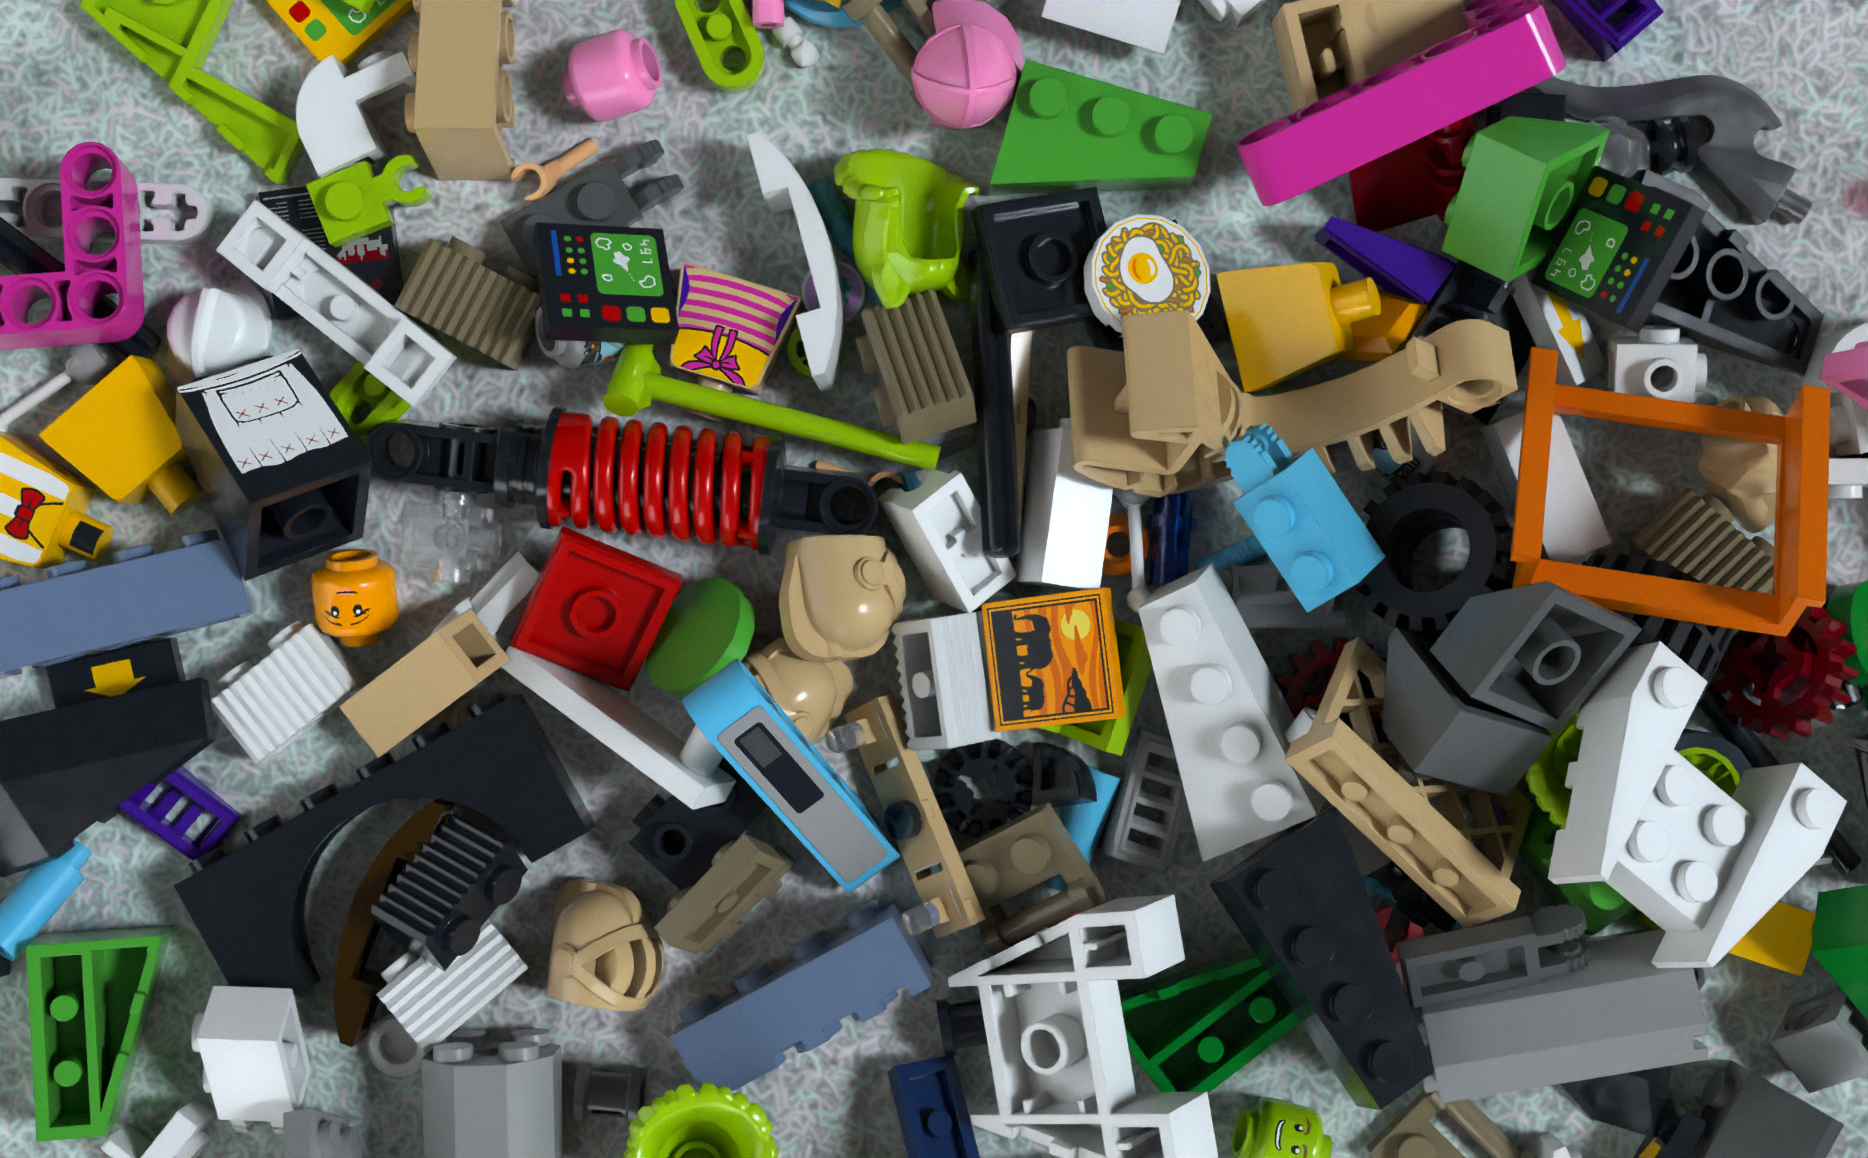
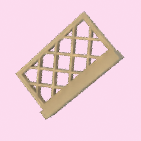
[1284,637,1533,928]

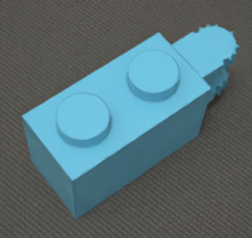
[1223,423,1386,612]

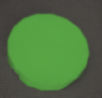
[645,577,755,701]

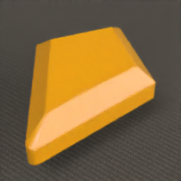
[1336,289,1429,361]

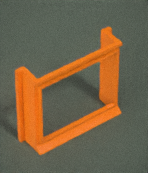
[1510,347,1831,637]

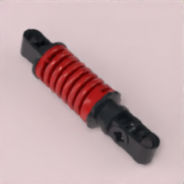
[364,407,880,556]

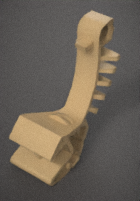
[1066,310,1518,498]

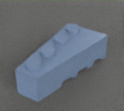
[0,529,253,679]
[670,898,932,1092]

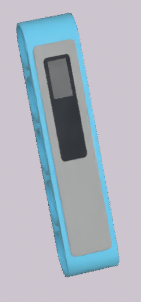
[681,658,901,893]

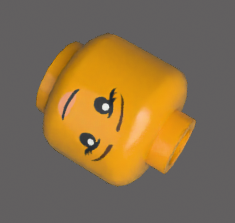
[311,549,399,647]

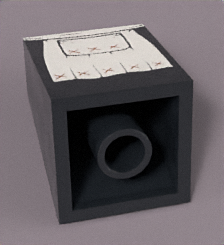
[176,349,373,581]

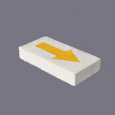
[1512,263,1608,386]

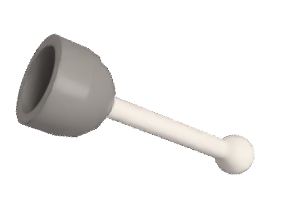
[0,343,122,432]
[1112,487,1153,613]

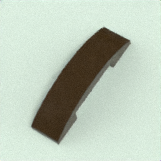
[334,799,455,1047]

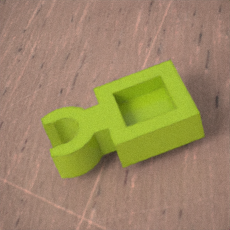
[306,154,432,247]

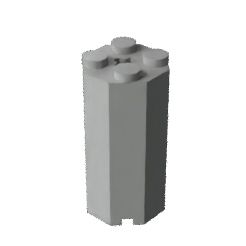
[1403,926,1709,1103]
[422,1028,563,1158]

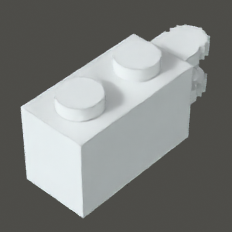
[191,986,311,1134]

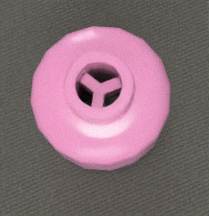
[562,29,662,122]

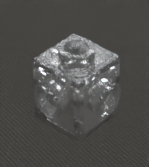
[399,491,502,584]

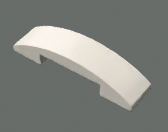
[747,131,845,392]
[216,199,457,408]

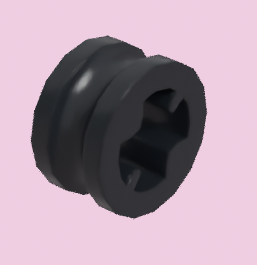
[1645,115,1696,176]

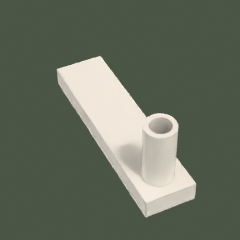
[501,644,737,810]

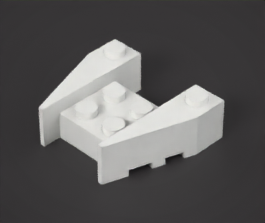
[1548,641,1847,968]
[948,894,1218,1158]

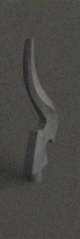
[1528,75,1812,225]

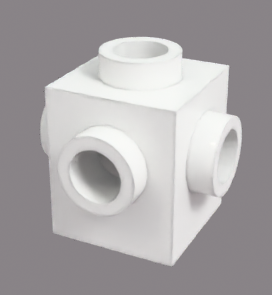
[1605,325,1707,403]

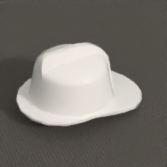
[167,281,272,385]

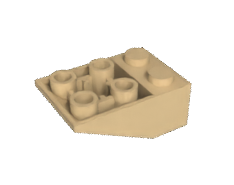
[1271,0,1469,113]

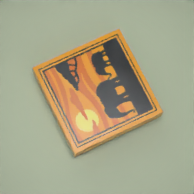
[981,587,1126,732]

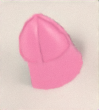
[911,0,1024,130]

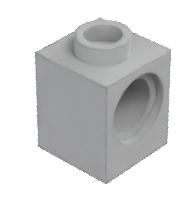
[1770,989,1868,1093]

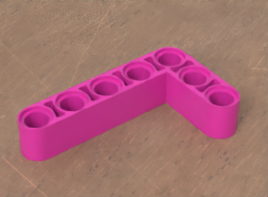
[1236,0,1566,206]
[0,141,145,351]

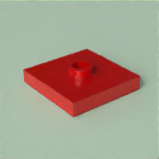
[510,526,682,692]

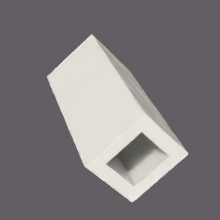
[1480,410,1612,565]
[1013,418,1113,591]

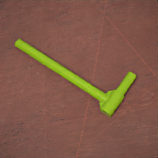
[603,343,941,470]

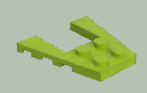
[79,0,376,185]

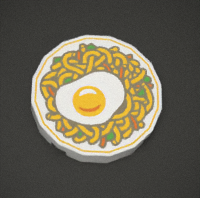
[1083,214,1211,338]

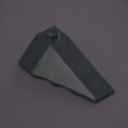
[1630,169,1824,376]
[0,677,216,877]

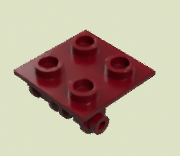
[1348,115,1473,232]

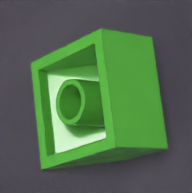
[1441,116,1610,283]

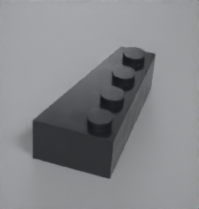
[1209,807,1434,1110]

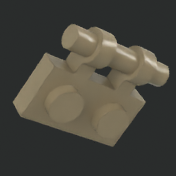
[654,834,796,954]

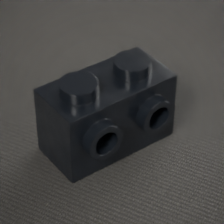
[629,757,768,891]

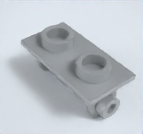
[1217,564,1348,628]

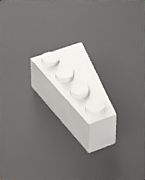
[1138,563,1326,862]

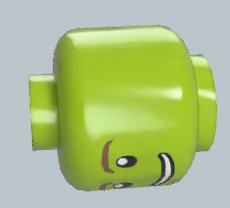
[1232,1097,1332,1158]

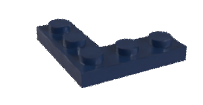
[887,1056,980,1158]

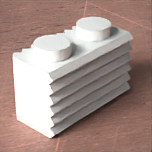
[891,611,1002,751]
[211,621,370,764]
[376,918,529,1054]

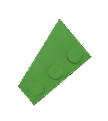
[988,59,1213,196]
[26,925,173,1142]

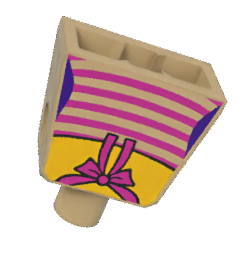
[670,262,804,423]

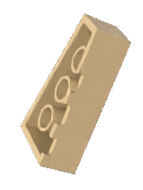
[404,0,515,181]

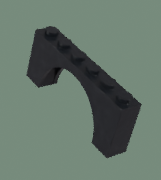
[174,690,596,996]

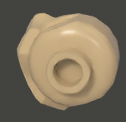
[1696,395,1785,533]

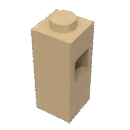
[339,608,510,758]

